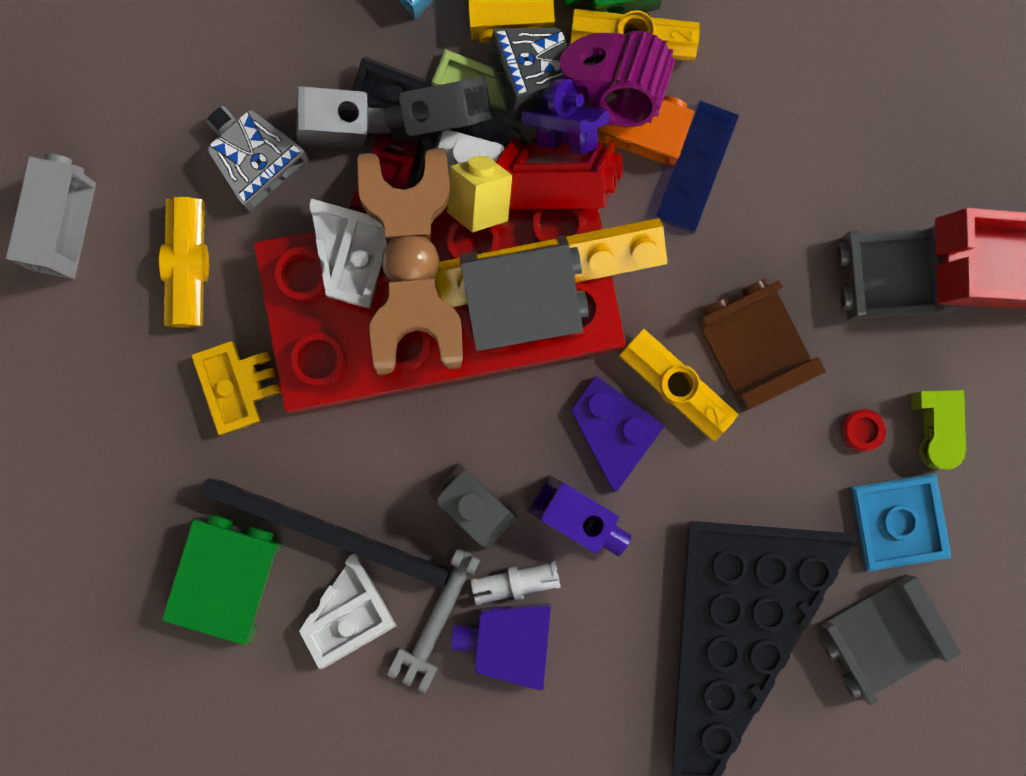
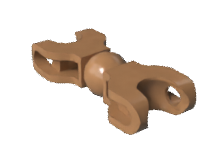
[357,148,463,375]

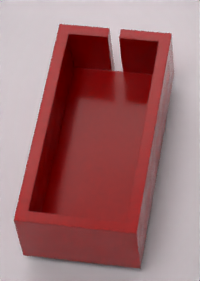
[935,208,1026,309]

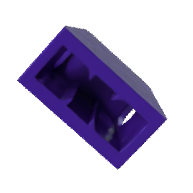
[527,476,631,556]
[451,603,551,690]

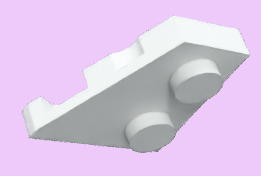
[309,198,388,309]
[299,554,397,670]

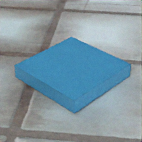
[849,474,952,572]

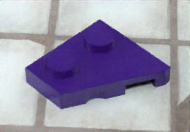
[571,376,665,492]

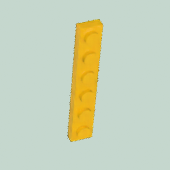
[433,218,667,307]

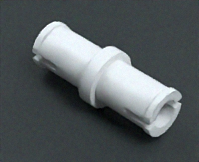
[471,561,561,606]

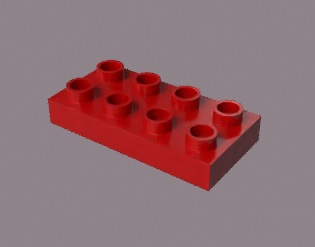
[254,206,626,414]

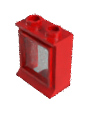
[496,137,623,209]

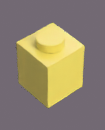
[447,156,512,233]

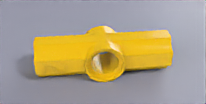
[570,9,700,62]
[159,197,210,328]
[619,329,739,442]

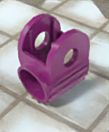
[560,31,676,127]

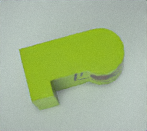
[911,390,966,470]

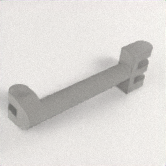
[387,548,481,694]

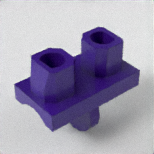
[521,78,609,154]

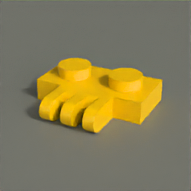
[191,341,281,436]

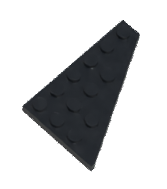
[671,521,857,776]

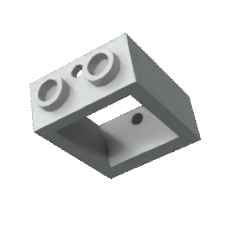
[6,153,96,280]

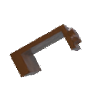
[698,279,826,412]

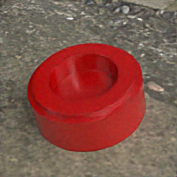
[841,409,887,452]

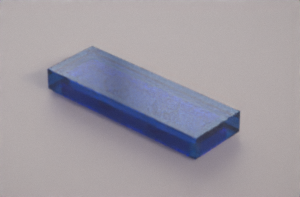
[655,101,739,234]

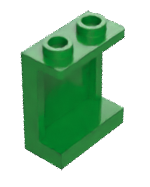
[162,514,282,645]

